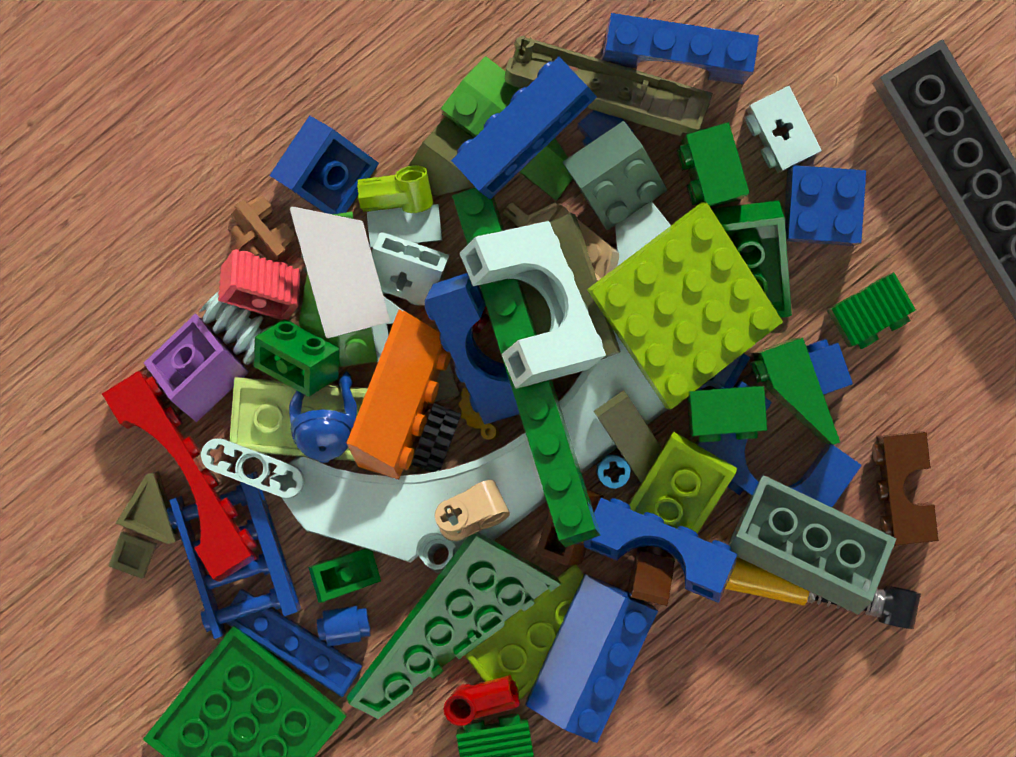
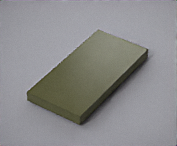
[520,213,621,360]

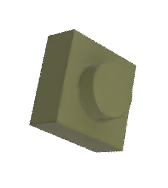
[108,531,157,579]

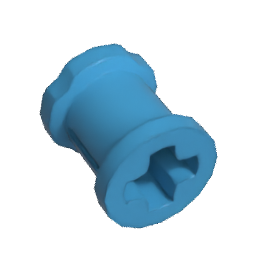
[596,454,630,488]

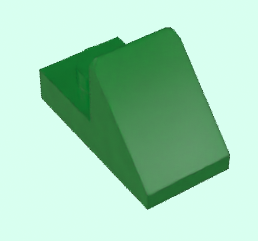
[308,548,381,603]

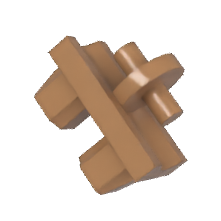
[230,196,295,262]

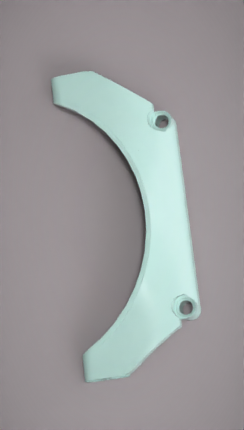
[269,202,671,574]

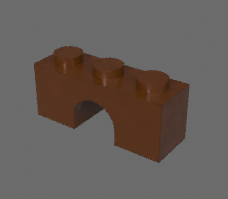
[872,431,939,546]

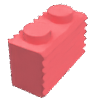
[218,249,300,320]

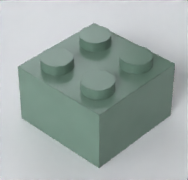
[563,121,667,230]

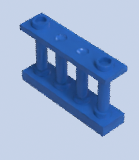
[167,472,301,639]

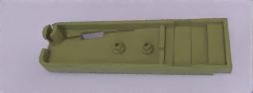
[504,36,713,136]

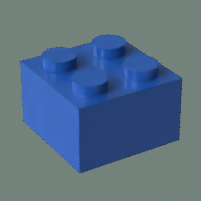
[784,165,866,246]

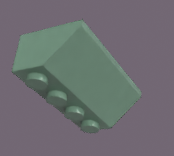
[728,475,896,615]

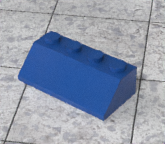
[525,574,658,743]

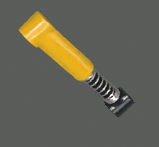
[684,557,921,629]

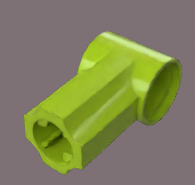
[357,165,433,213]

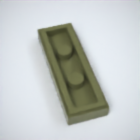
[593,390,662,484]

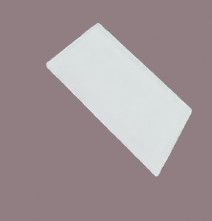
[290,206,390,338]

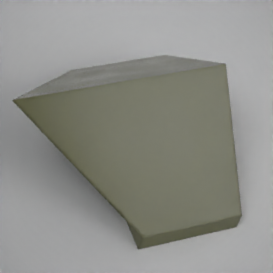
[409,117,475,197]
[116,471,181,544]

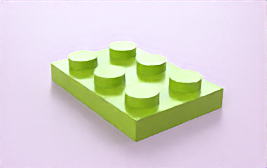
[629,431,737,534]

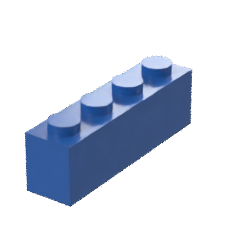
[451,57,597,199]

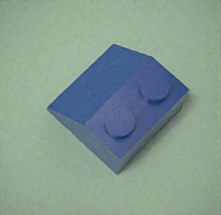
[269,115,379,215]

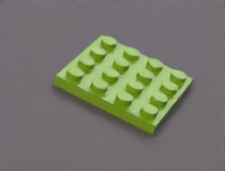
[587,202,783,410]

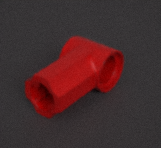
[443,675,520,726]

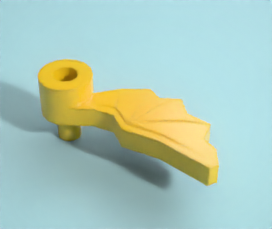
[458,388,499,440]

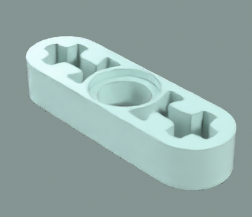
[201,439,305,498]

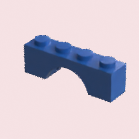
[425,273,520,424]
[584,498,738,603]

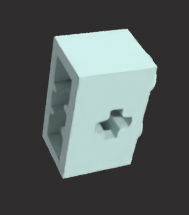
[745,86,822,173]
[371,232,449,306]

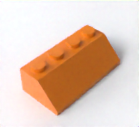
[346,310,451,480]

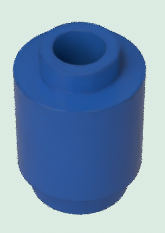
[317,605,371,647]

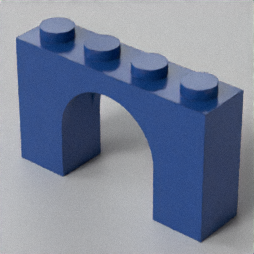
[602,13,759,85]
[695,381,862,507]

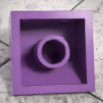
[144,313,249,422]

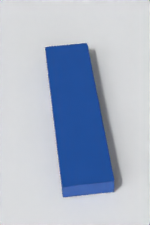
[226,588,363,698]

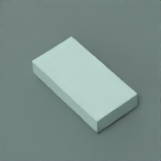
[367,204,442,248]

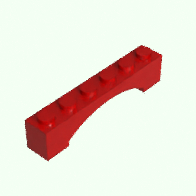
[102,371,257,582]

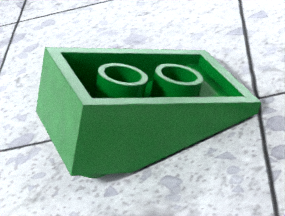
[712,200,792,318]
[750,337,840,445]

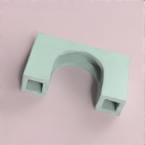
[460,221,606,389]

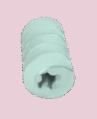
[199,291,272,365]

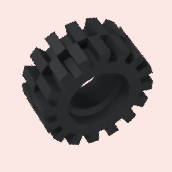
[411,403,461,472]

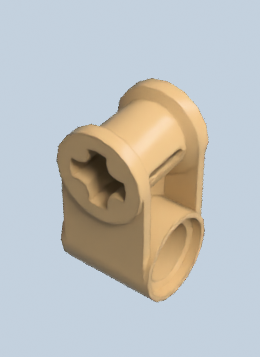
[435,480,510,542]

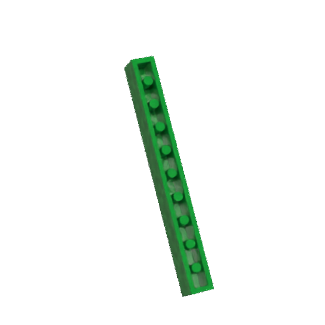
[452,187,601,547]

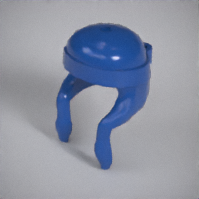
[289,371,357,463]

